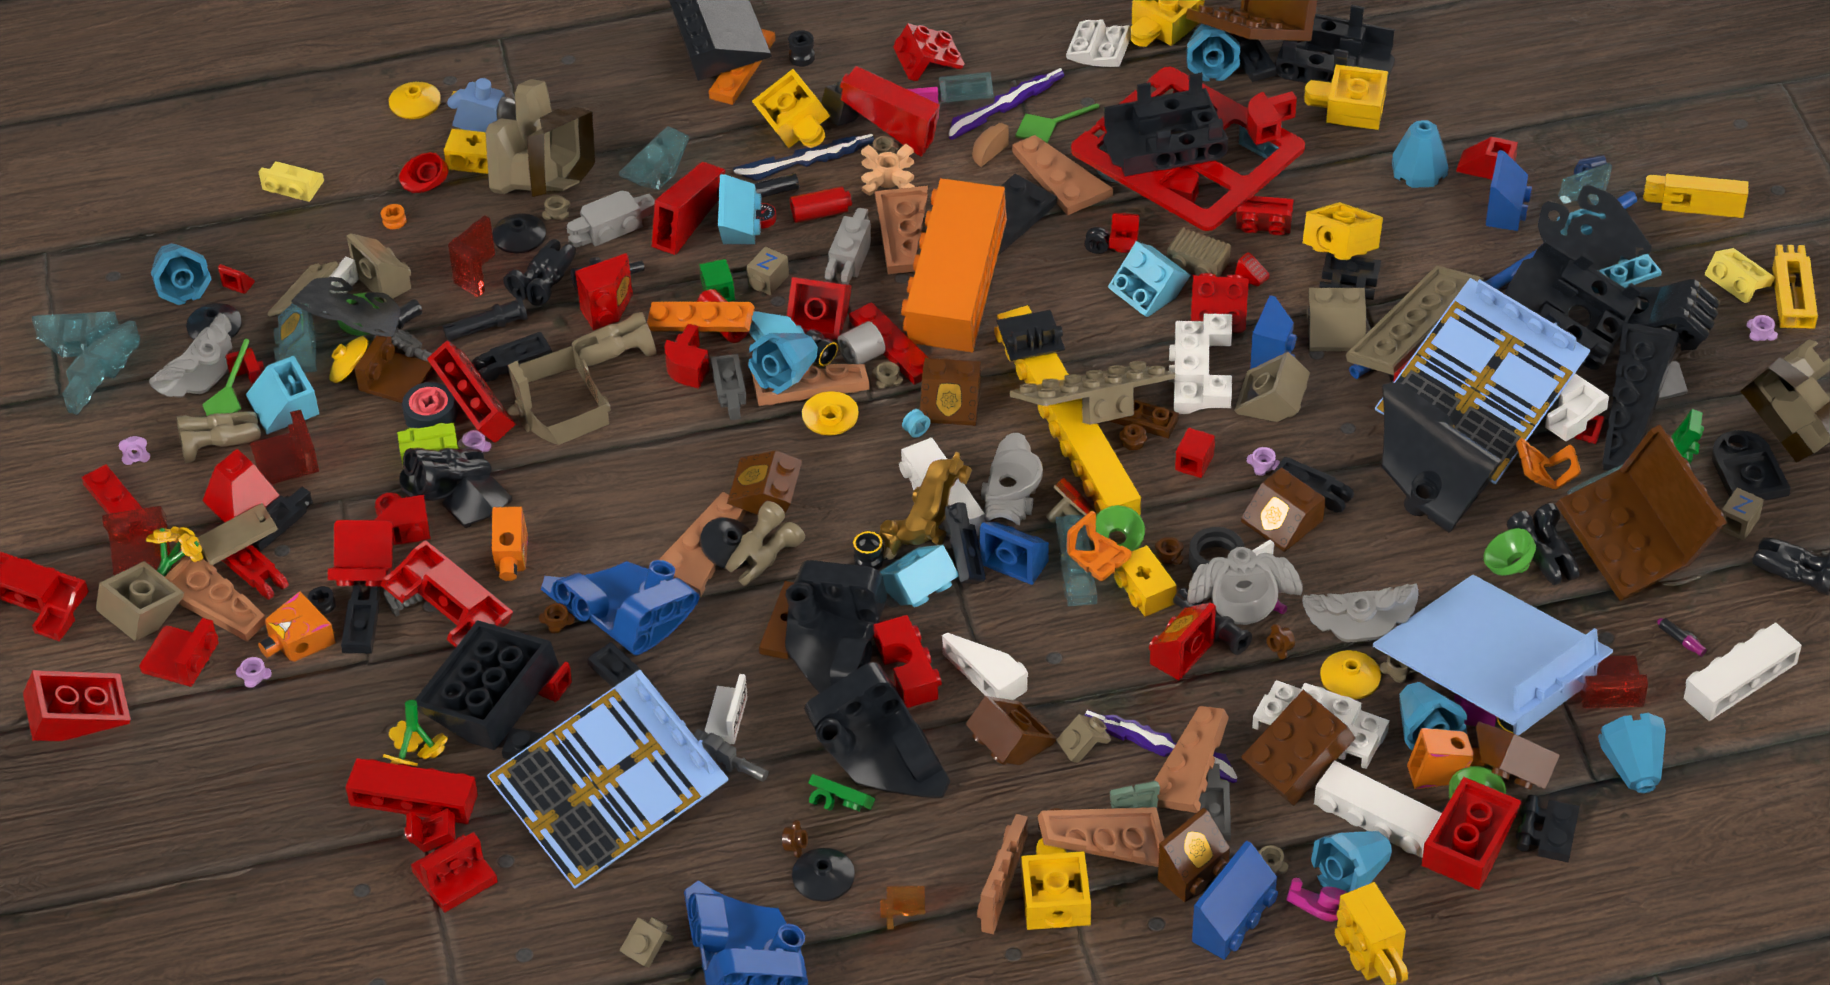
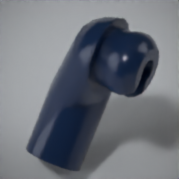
[1574,155,1607,181]

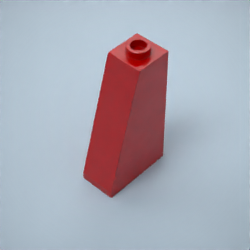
[840,66,940,157]
[651,161,726,255]

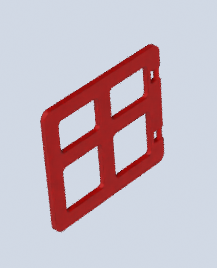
[1071,67,1305,231]

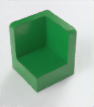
[699,259,735,302]

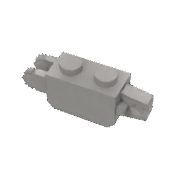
[567,191,655,247]
[825,208,871,284]

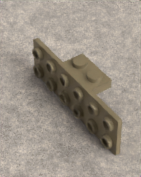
[1010,361,1175,425]

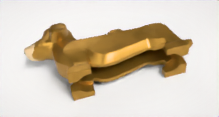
[879,452,972,560]

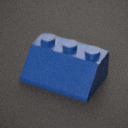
[1192,841,1278,960]

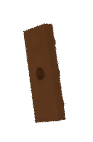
[1109,400,1179,439]
[759,581,794,660]

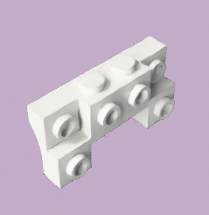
[1169,314,1232,414]
[1545,374,1609,441]
[1252,680,1389,769]

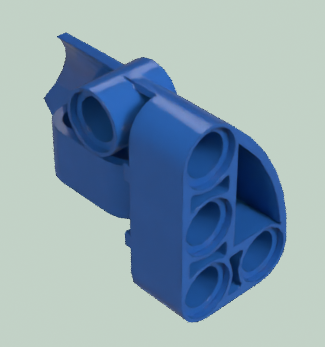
[541,560,700,655]
[684,880,808,985]

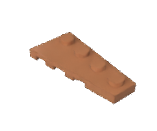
[1012,135,1113,216]
[875,186,928,274]
[751,364,870,406]
[659,492,746,597]
[165,556,266,642]
[1154,706,1229,813]
[1037,807,1164,867]
[977,814,1028,934]

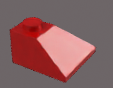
[202,449,280,523]

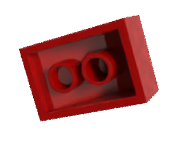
[23,670,131,741]
[1421,776,1521,890]

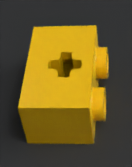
[444,129,488,174]
[1114,545,1177,617]

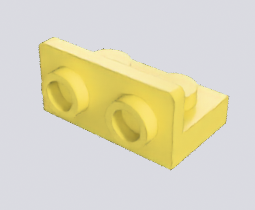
[259,161,324,202]
[1705,248,1775,303]

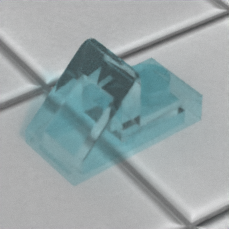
[1559,163,1612,205]

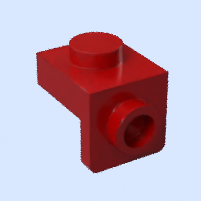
[1109,213,1139,253]
[225,347,265,386]
[405,809,455,853]

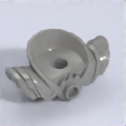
[149,313,232,397]
[981,433,1043,525]
[1187,547,1303,625]
[1302,583,1418,642]

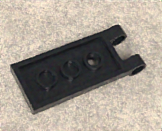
[998,174,1057,256]

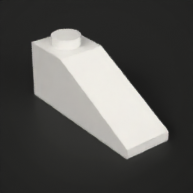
[942,633,1028,700]

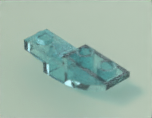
[62,320,140,415]
[1055,515,1097,606]

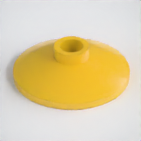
[389,82,441,119]
[329,336,368,383]
[802,391,859,435]
[1320,650,1381,700]

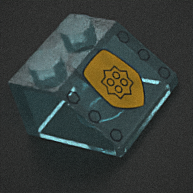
[274,303,317,373]

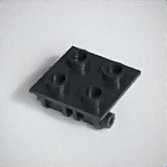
[996,310,1065,361]

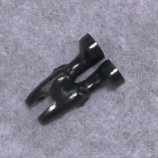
[503,239,576,306]
[403,447,492,494]
[1506,503,1579,586]
[1752,537,1830,596]

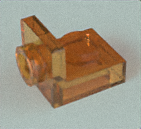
[880,886,925,930]

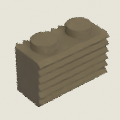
[1167,227,1231,277]

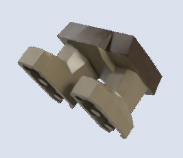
[485,79,595,197]
[1740,339,1830,463]

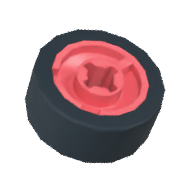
[402,382,458,428]

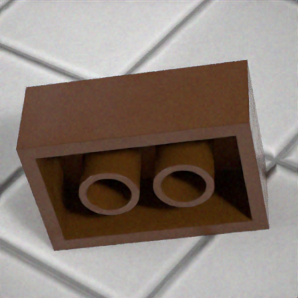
[1241,689,1356,806]

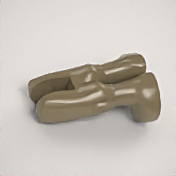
[572,311,657,366]
[176,412,261,463]
[725,501,805,586]

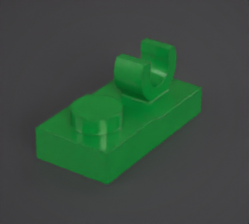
[1671,409,1704,463]
[808,774,875,812]

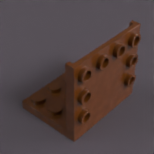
[1186,0,1317,41]
[1556,425,1727,601]

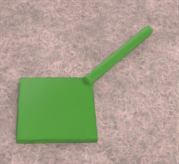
[1015,103,1099,144]
[202,339,249,416]

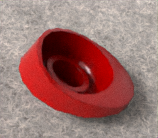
[399,152,449,193]

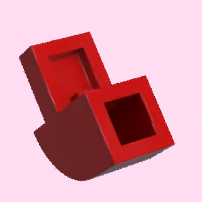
[1247,91,1297,145]
[665,324,710,389]

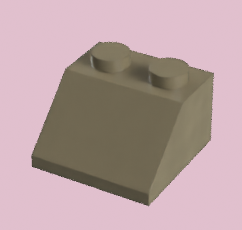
[347,233,411,303]
[1307,288,1366,351]
[1234,352,1310,422]
[96,561,184,642]

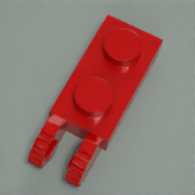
[221,545,289,600]

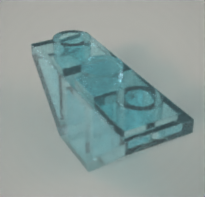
[619,126,689,190]
[32,312,120,357]

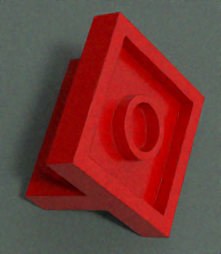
[410,832,498,913]

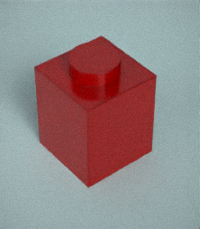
[1175,428,1215,478]

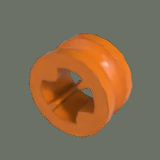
[380,204,407,229]

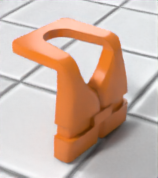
[1516,438,1581,490]
[1067,511,1132,581]

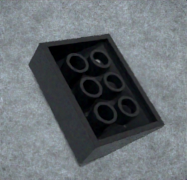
[669,0,772,81]
[415,620,559,750]

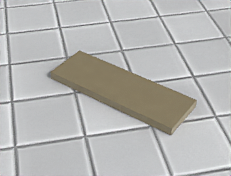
[1346,266,1484,375]

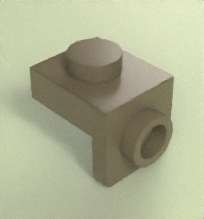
[1056,714,1111,763]
[619,917,674,968]

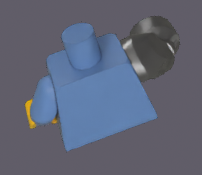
[447,78,516,132]

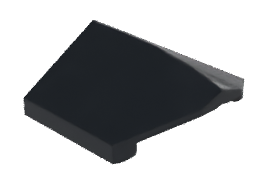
[442,474,512,528]

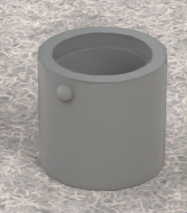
[837,321,885,364]

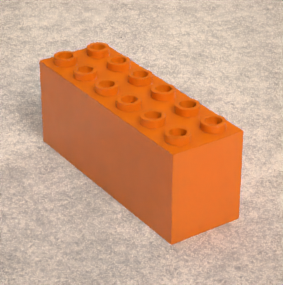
[901,178,1007,352]

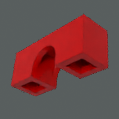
[874,615,942,708]

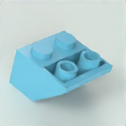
[1108,241,1190,317]
[246,356,319,434]

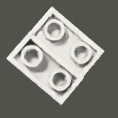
[1066,19,1131,67]

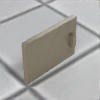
[268,261,339,317]
[197,503,278,565]

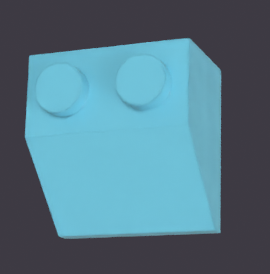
[718,175,761,244]
[879,545,959,607]

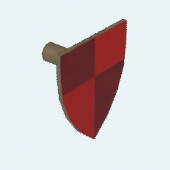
[1046,477,1097,524]

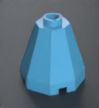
[1187,24,1240,81]
[1392,120,1448,188]
[151,243,212,305]
[748,333,818,394]
[1399,682,1467,750]
[1598,713,1666,793]
[1311,831,1392,892]

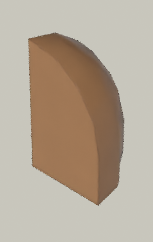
[972,123,1009,167]

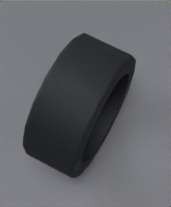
[1189,527,1245,573]

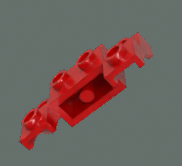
[381,540,513,647]
[0,552,89,642]

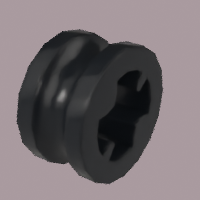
[1084,227,1110,254]
[307,586,336,615]

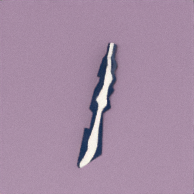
[733,133,874,181]

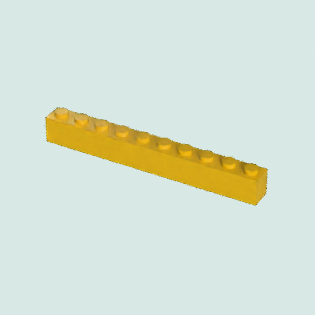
[994,305,1141,515]

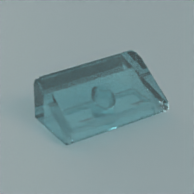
[938,72,994,103]

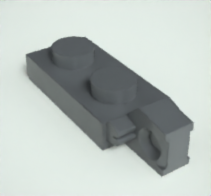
[710,353,746,421]
[1199,763,1231,841]

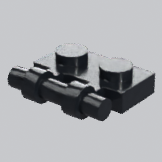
[1319,252,1381,300]
[1515,795,1580,863]

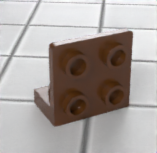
[355,330,433,403]

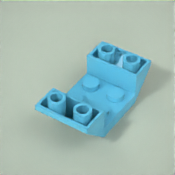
[1557,204,1662,293]

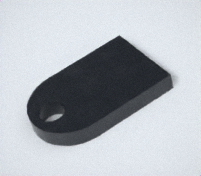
[1712,430,1791,501]

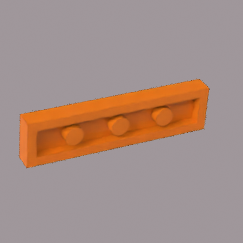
[709,29,775,105]
[647,302,755,332]

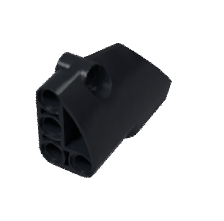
[1381,382,1502,533]
[785,560,887,693]
[804,662,950,798]

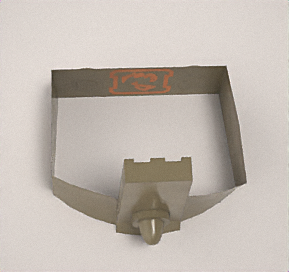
[507,346,611,445]

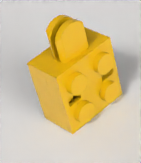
[1131,0,1205,47]
[1304,64,1388,130]
[752,69,830,148]
[1302,202,1383,260]
[1021,838,1091,930]
[1335,882,1408,985]

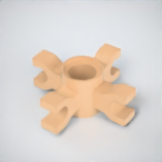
[861,144,915,196]

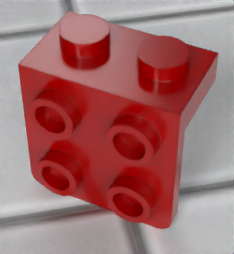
[893,23,965,81]
[1236,196,1294,236]
[1191,273,1249,333]
[328,520,393,586]
[139,618,219,687]

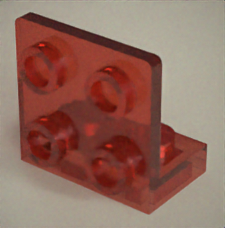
[448,215,495,297]
[250,409,319,485]
[102,506,173,576]
[1580,655,1648,708]

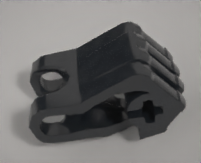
[1621,279,1720,351]

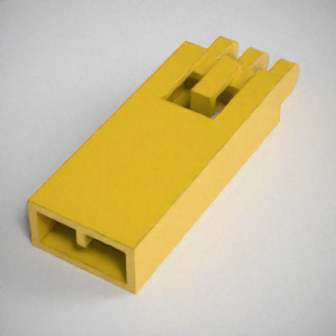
[1643,174,1748,218]
[1772,244,1818,329]

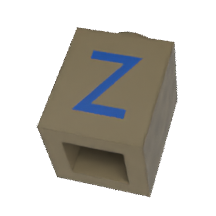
[747,247,789,295]
[1721,488,1764,541]

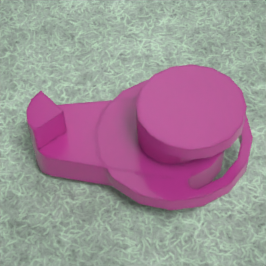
[1286,878,1348,922]

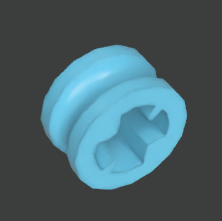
[902,409,931,438]

